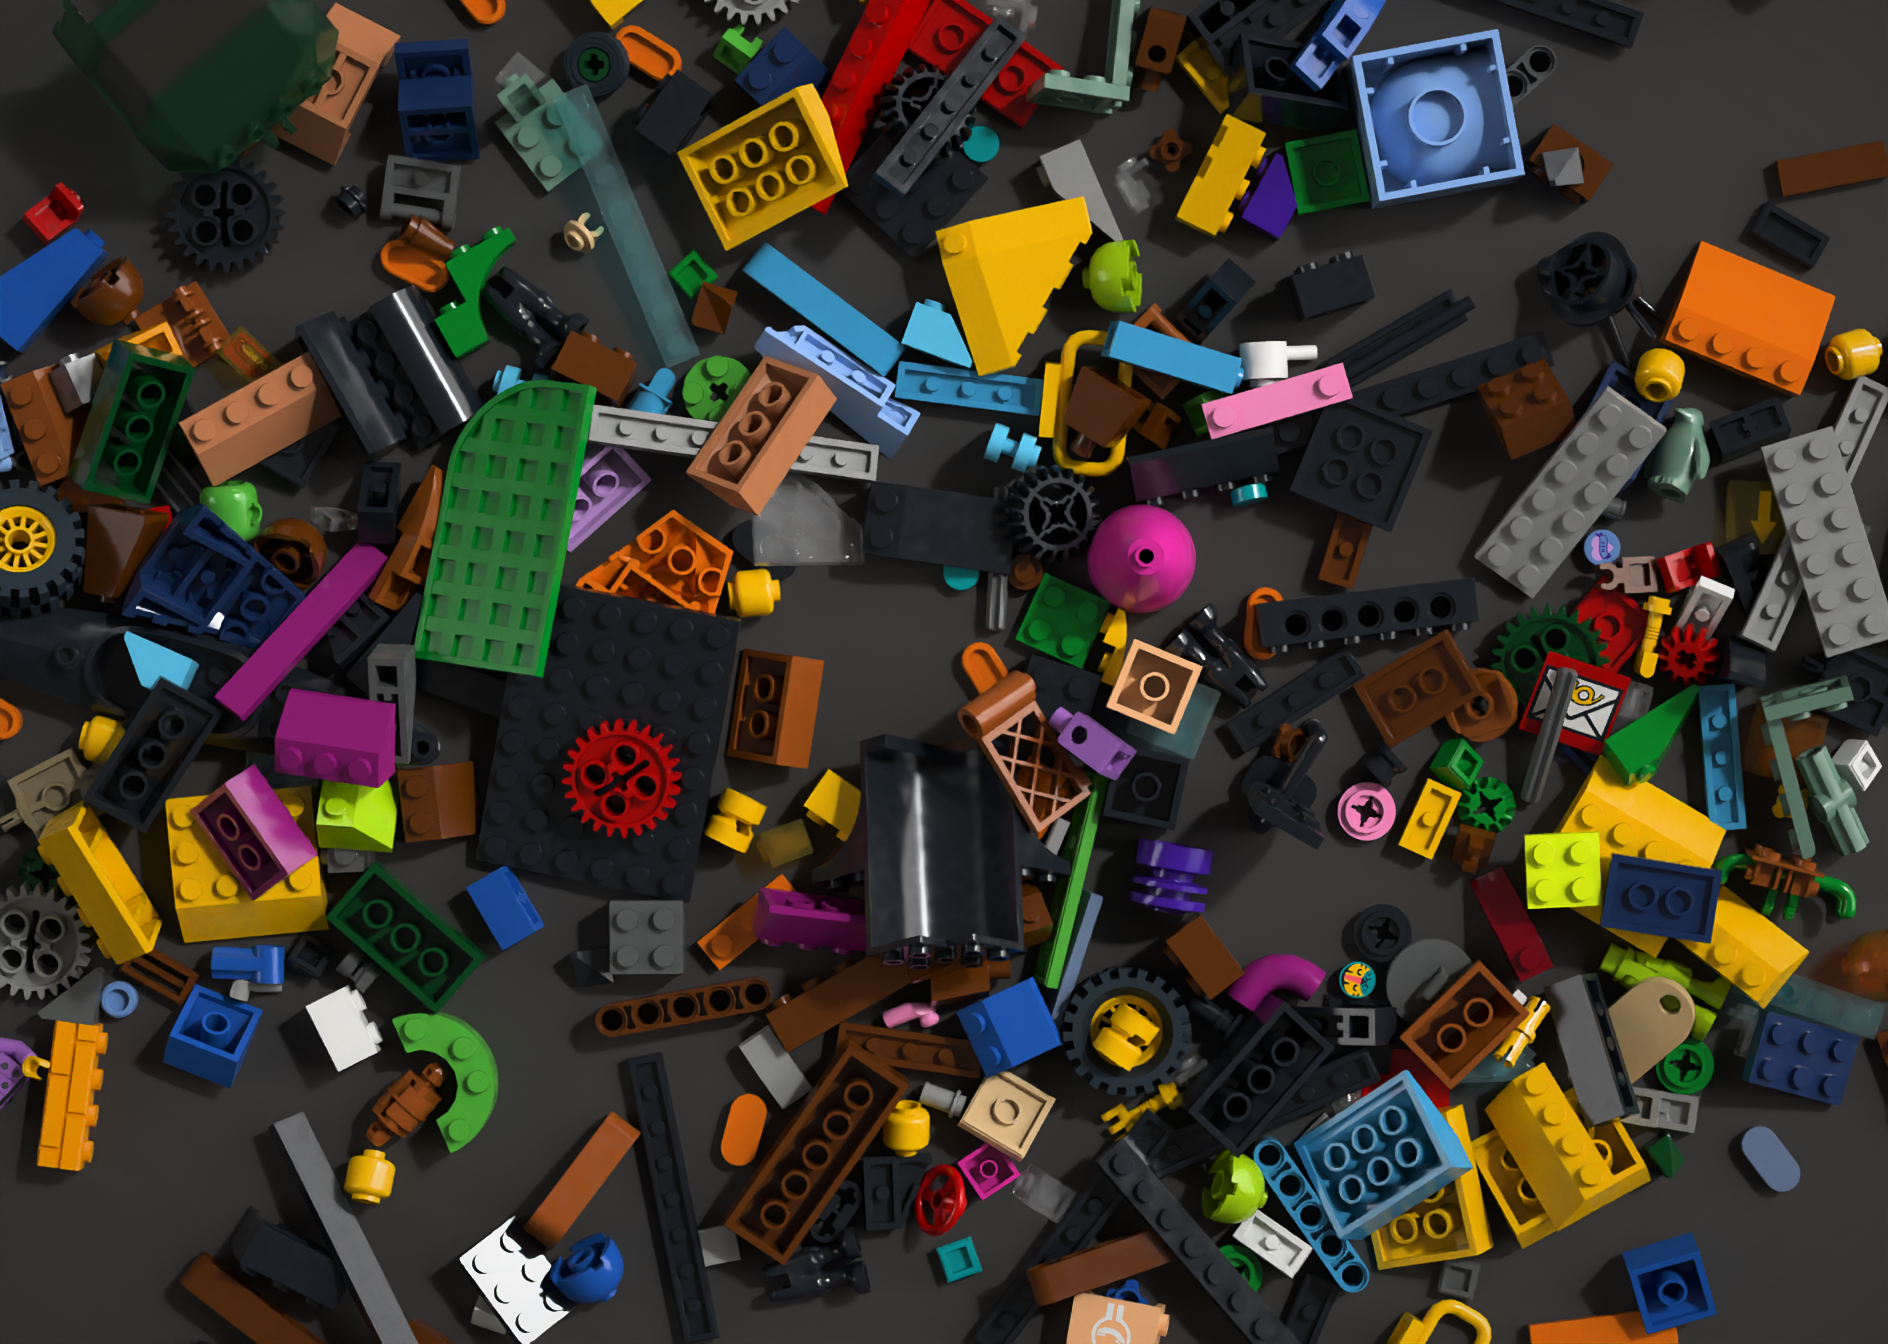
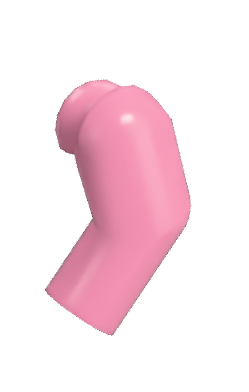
[883,1002,939,1028]

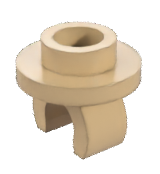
[564,212,604,253]

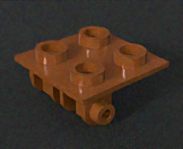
[134,281,234,367]
[1743,844,1824,899]

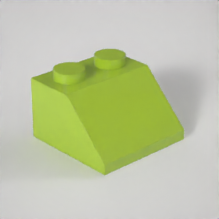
[316,779,400,853]

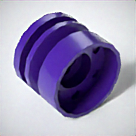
[1129,838,1214,915]

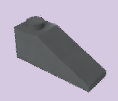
[367,643,416,764]

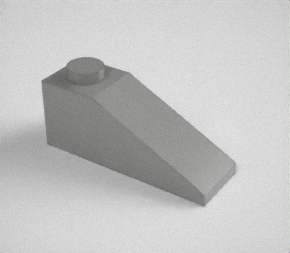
[1036,139,1123,242]

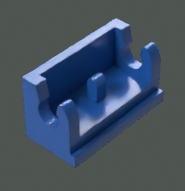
[466,865,545,951]

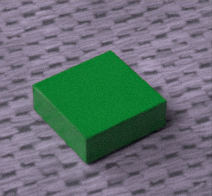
[667,249,719,301]

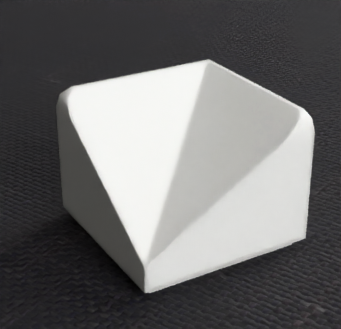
[1832,739,1882,791]

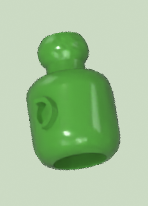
[199,481,262,542]

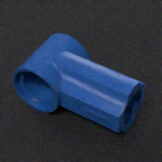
[211,945,285,984]

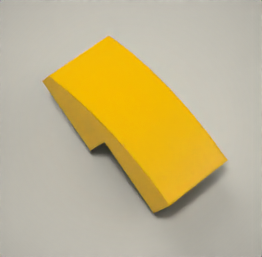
[1097,608,1127,687]

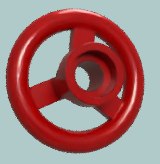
[914,1164,967,1236]

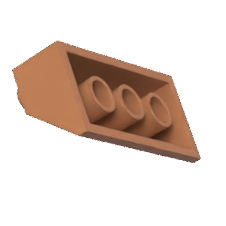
[177,352,341,487]
[686,356,837,516]

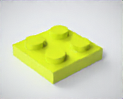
[1524,831,1602,909]

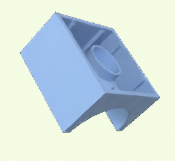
[1346,29,1525,209]

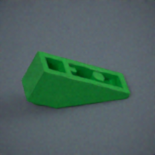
[1603,683,1699,787]

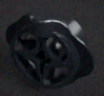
[1536,232,1643,327]

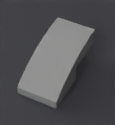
[739,1025,812,1109]
[1620,1086,1700,1133]

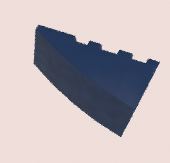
[121,503,306,649]

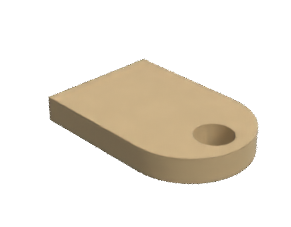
[1608,977,1696,1085]

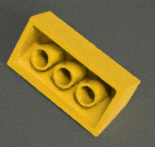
[1484,1062,1622,1232]

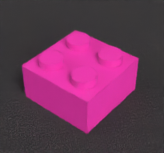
[957,1142,1020,1201]

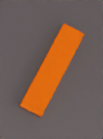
[1528,1310,1679,1344]

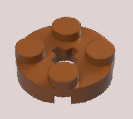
[1445,668,1518,742]

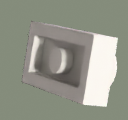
[1233,1209,1313,1278]

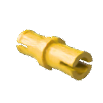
[1493,996,1550,1068]

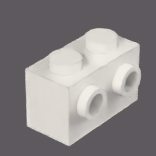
[305,985,383,1072]

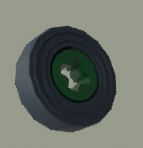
[564,31,630,97]

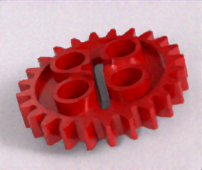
[562,718,682,838]

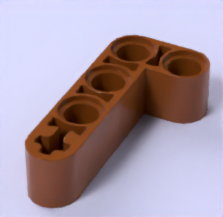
[523,1111,641,1250]

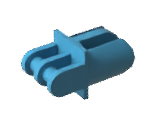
[627,368,676,415]

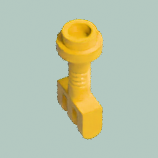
[1633,595,1672,678]
[1100,1081,1181,1141]

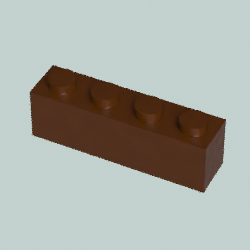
[766,948,911,1053]

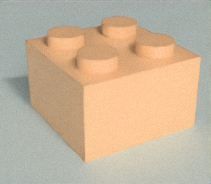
[1105,639,1202,735]

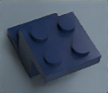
[394,39,480,161]

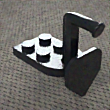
[1241,718,1328,850]

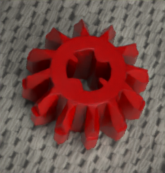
[1657,623,1721,687]

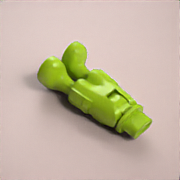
[1599,943,1731,1042]

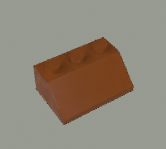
[0,363,92,487]
[727,648,824,769]
[1399,959,1530,1090]

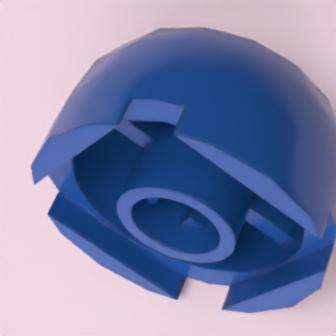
[550,1233,624,1304]

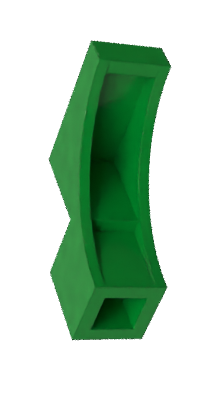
[434,226,518,360]

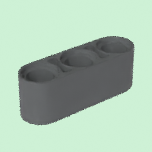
[1506,45,1557,108]

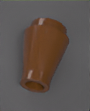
[398,214,455,261]

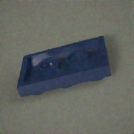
[1599,852,1722,944]
[1741,1009,1860,1106]

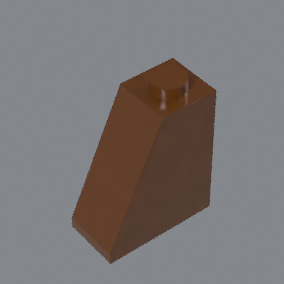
[83,503,169,602]

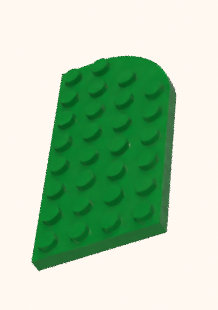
[414,380,597,678]

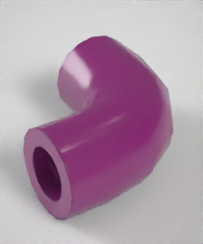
[1225,954,1326,1012]

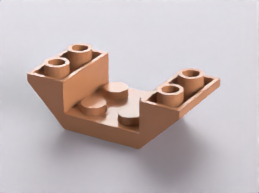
[269,3,401,166]

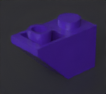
[1238,153,1297,241]

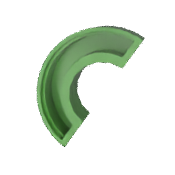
[392,1010,498,1153]

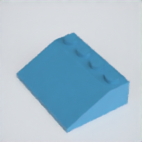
[1294,1070,1473,1240]

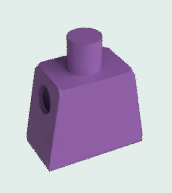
[1048,707,1137,781]

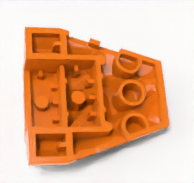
[575,510,733,614]

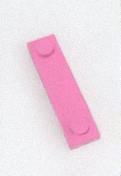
[1201,363,1353,439]

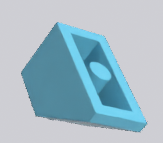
[901,299,972,370]
[124,631,199,690]

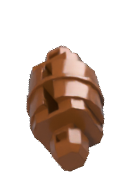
[365,1061,448,1147]

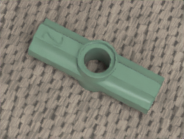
[1795,745,1870,856]

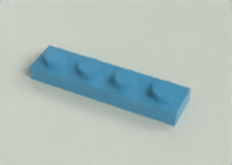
[894,361,1044,416]
[1697,683,1747,830]

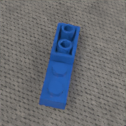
[1289,0,1386,92]

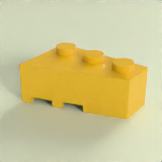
[1175,114,1266,239]

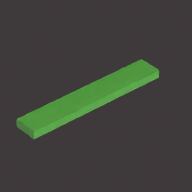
[1033,770,1109,989]

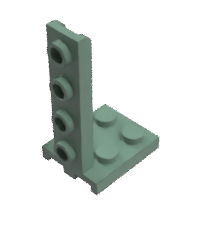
[1026,0,1140,116]
[495,73,606,193]
[1760,675,1854,859]

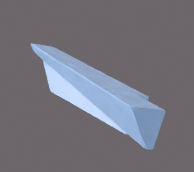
[754,325,921,458]

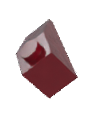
[1469,866,1554,983]

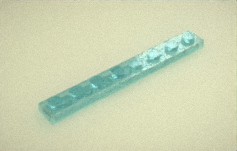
[553,84,701,368]

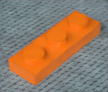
[697,873,797,970]

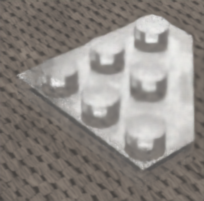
[751,472,864,566]

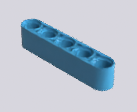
[742,241,906,377]
[1251,1136,1369,1293]

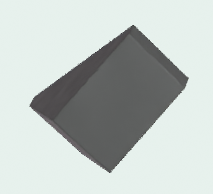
[37,966,106,1025]

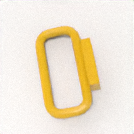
[1039,330,1133,477]
[1386,1299,1491,1344]

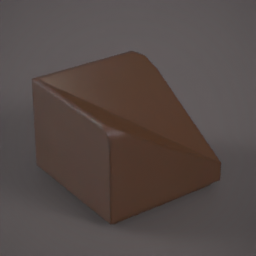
[691,281,738,335]

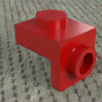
[22,182,84,246]
[1656,542,1722,594]

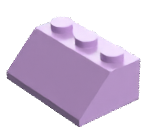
[567,443,652,553]

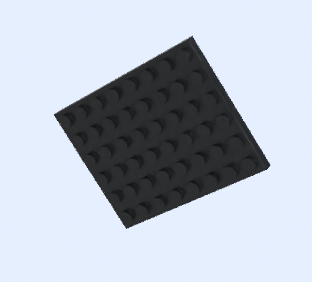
[476,583,742,903]

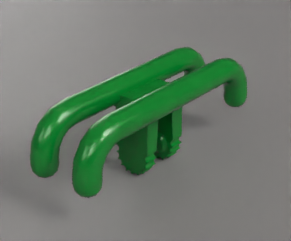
[1712,854,1857,922]

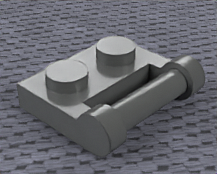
[380,154,462,230]

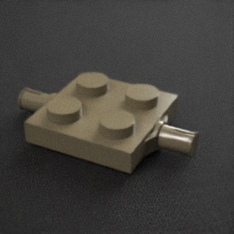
[0,747,106,845]

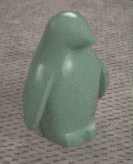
[1643,407,1710,504]

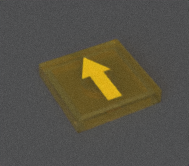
[1724,480,1786,555]

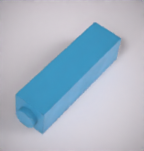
[1101,321,1244,394]

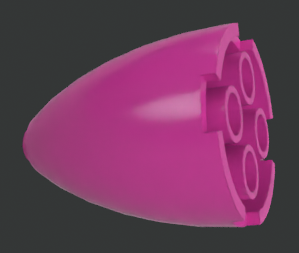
[1087,504,1196,613]

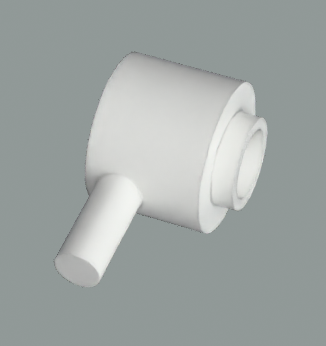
[1239,341,1317,388]

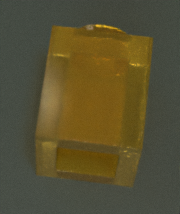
[756,818,815,868]

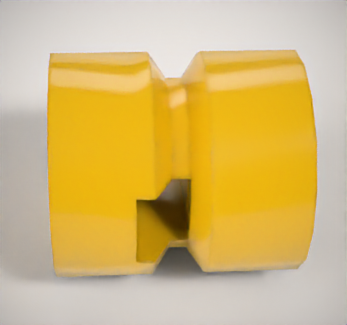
[704,787,767,853]
[1092,1002,1160,1071]

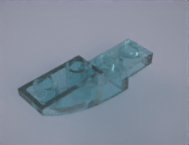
[1731,974,1886,1040]

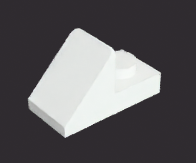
[1674,575,1735,640]

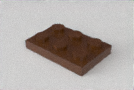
[1353,629,1485,748]

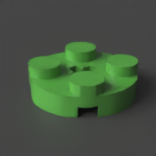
[682,355,751,422]

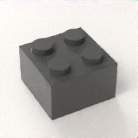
[609,899,685,974]

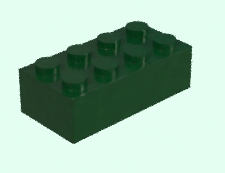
[68,339,196,504]
[326,861,488,1014]

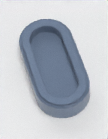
[1740,1125,1800,1192]

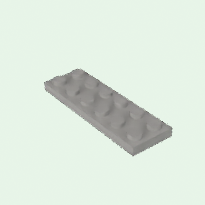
[1474,386,1667,599]
[1760,426,1888,658]

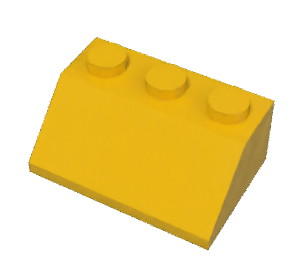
[1675,885,1810,1009]

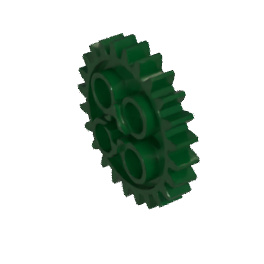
[1491,603,1611,715]

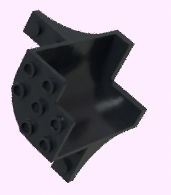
[812,734,1071,970]

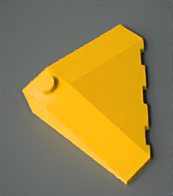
[935,196,1093,377]

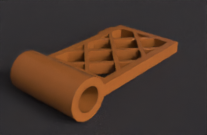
[957,670,1092,834]

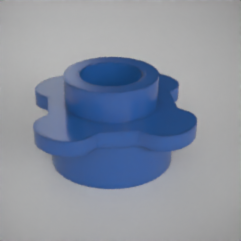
[1106,1279,1149,1305]

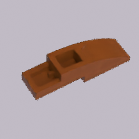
[368,465,447,613]

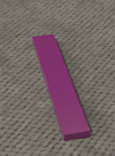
[214,541,389,722]

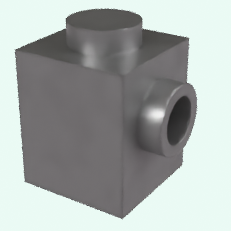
[48,352,104,414]
[321,848,369,873]

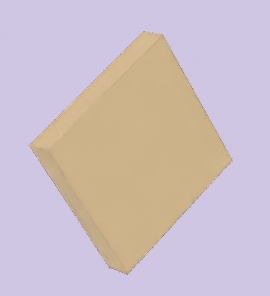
[957,1070,1056,1162]

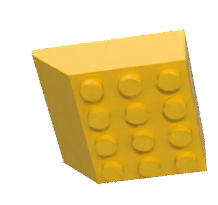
[1554,755,1726,958]
[165,784,330,943]
[37,800,163,965]

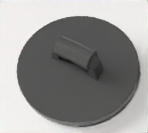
[1385,938,1472,1023]

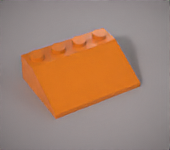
[1659,241,1836,397]

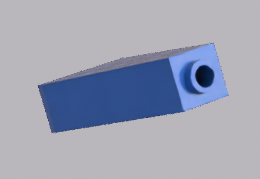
[0,228,109,353]

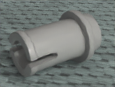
[919,1081,967,1118]

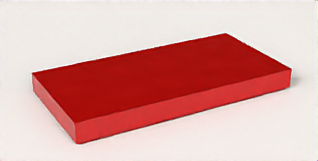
[907,0,1063,129]

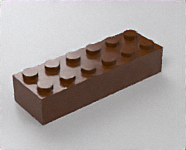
[723,1038,910,1265]

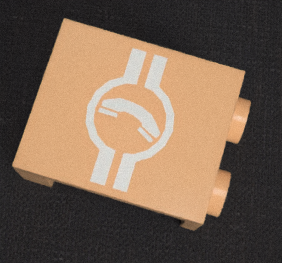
[1066,1290,1170,1344]

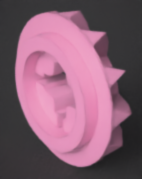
[1337,782,1396,841]

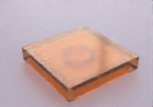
[1741,700,1829,787]

